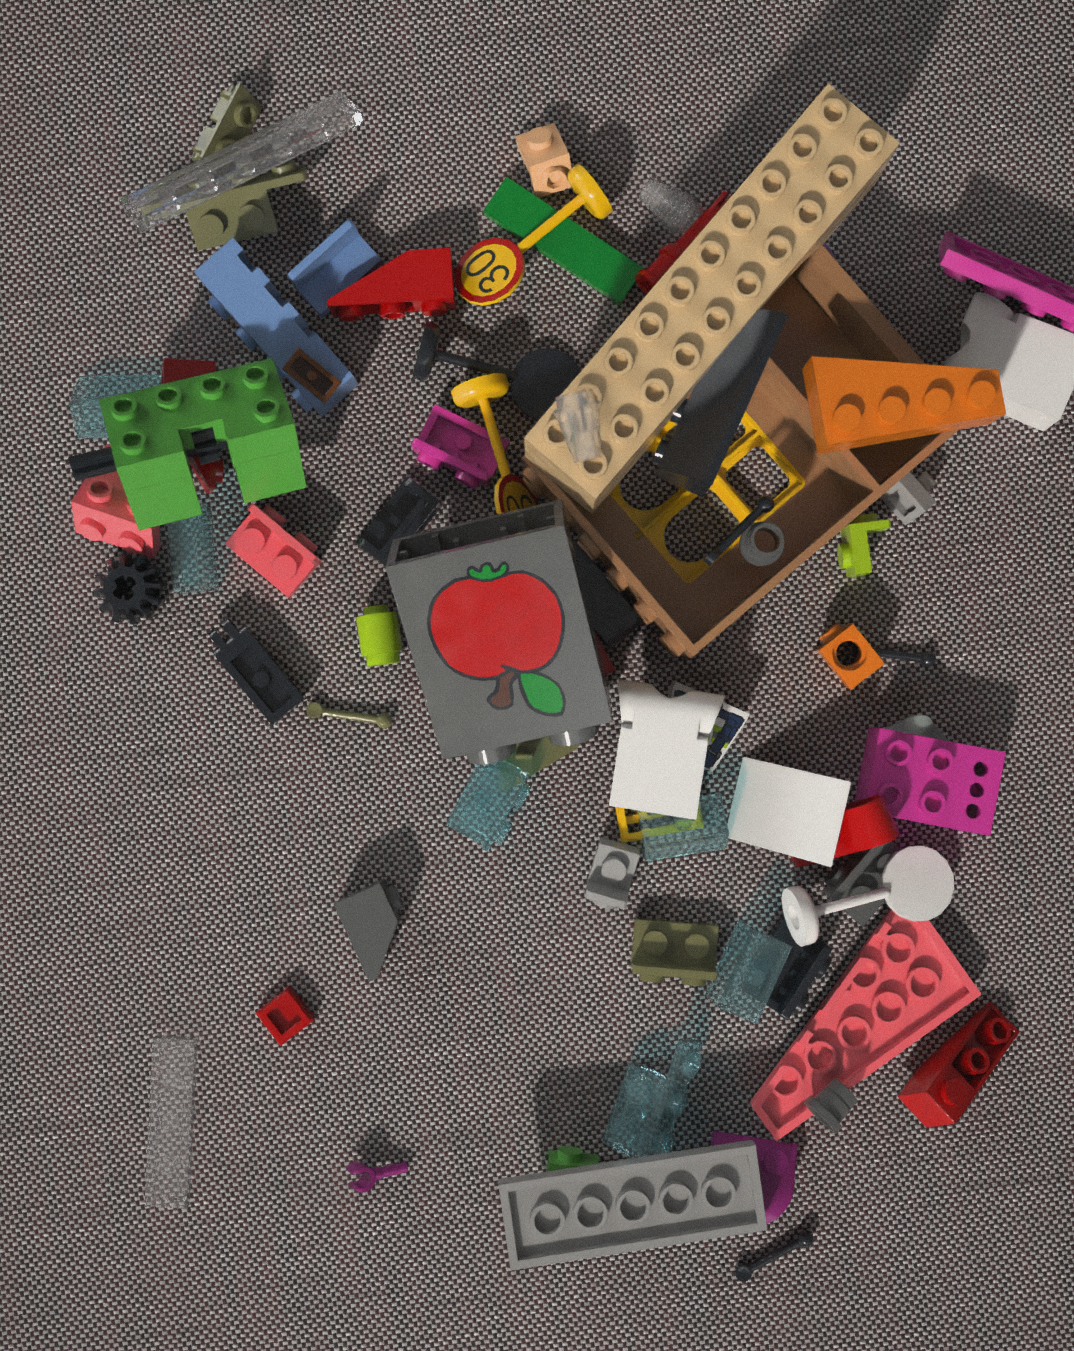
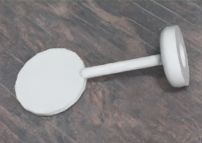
[782,846,954,947]

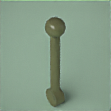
[306,702,393,729]

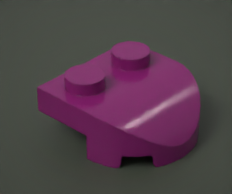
[711,1131,797,1224]

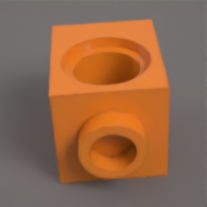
[816,622,885,690]

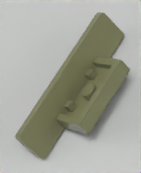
[141,161,308,251]

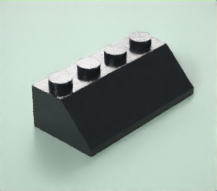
[652,309,788,497]

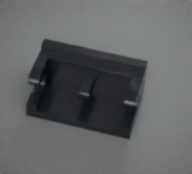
[355,477,442,566]

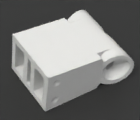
[944,292,1074,431]
[609,679,725,820]

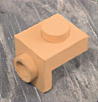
[515,123,572,198]

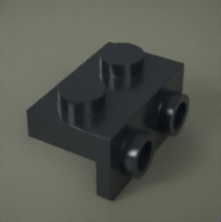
[738,915,832,1020]

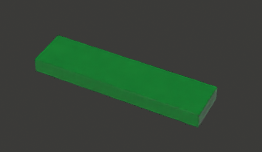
[483,177,644,306]

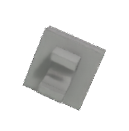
[880,471,937,526]

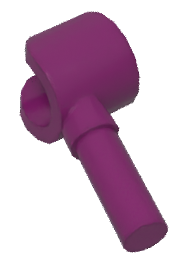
[346,1161,408,1193]

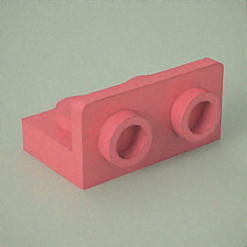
[225,503,322,599]

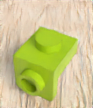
[837,514,891,578]

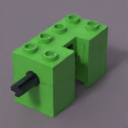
[68,358,307,531]

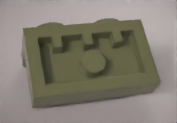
[630,917,719,986]

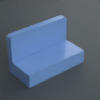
[287,219,383,319]

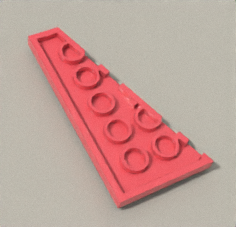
[749,908,982,1141]

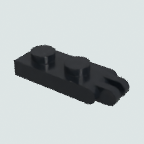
[208,617,307,725]

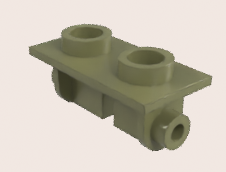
[192,83,263,179]

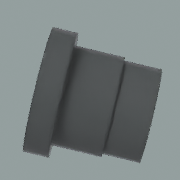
[739,522,784,566]
[804,1078,858,1134]

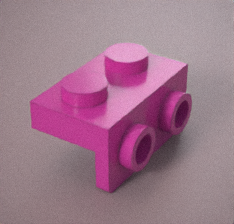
[411,404,510,489]

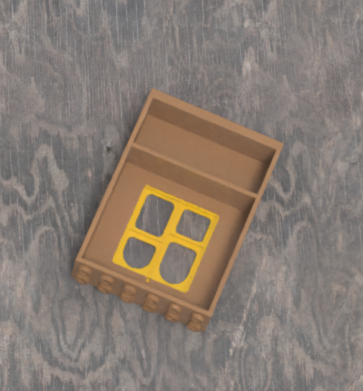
[521,245,958,660]

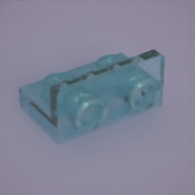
[445,760,531,852]

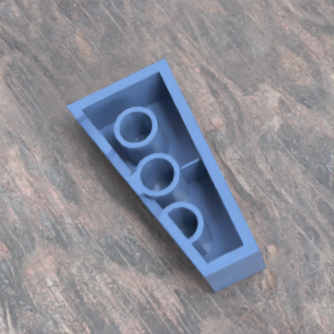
[194,237,359,417]

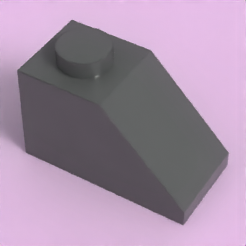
[334,878,404,982]

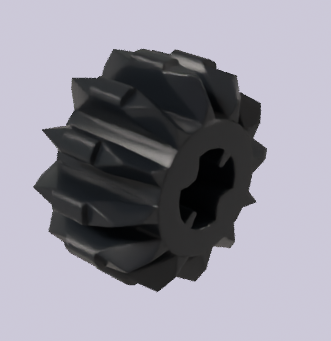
[92,553,167,625]

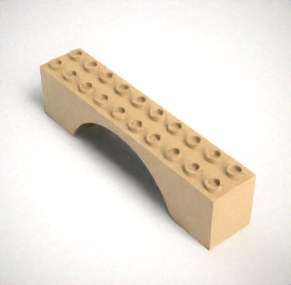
[524,83,900,514]

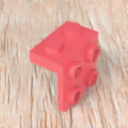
[71,444,161,559]

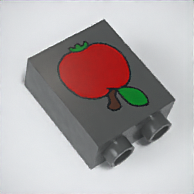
[385,499,613,765]

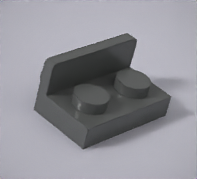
[822,841,901,927]

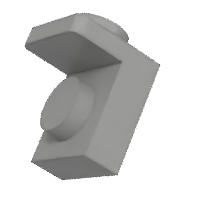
[585,837,641,909]

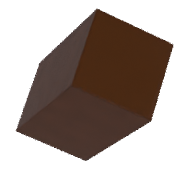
[282,347,341,404]

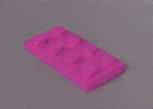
[939,231,1074,332]

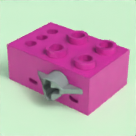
[855,715,1006,836]

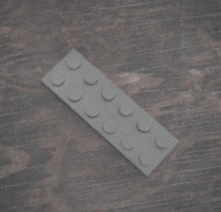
[498,1140,767,1271]

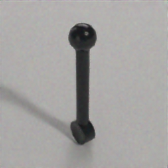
[704,495,774,566]
[849,643,936,667]
[735,1230,814,1282]

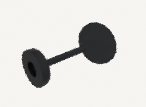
[412,321,581,421]

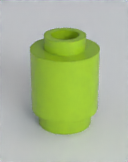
[356,605,403,667]

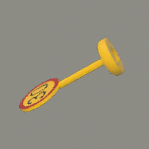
[455,163,613,306]
[451,373,539,514]

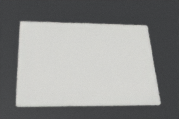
[725,757,851,867]

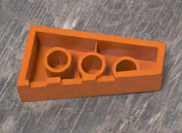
[802,356,1006,454]

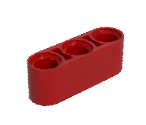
[790,794,900,867]

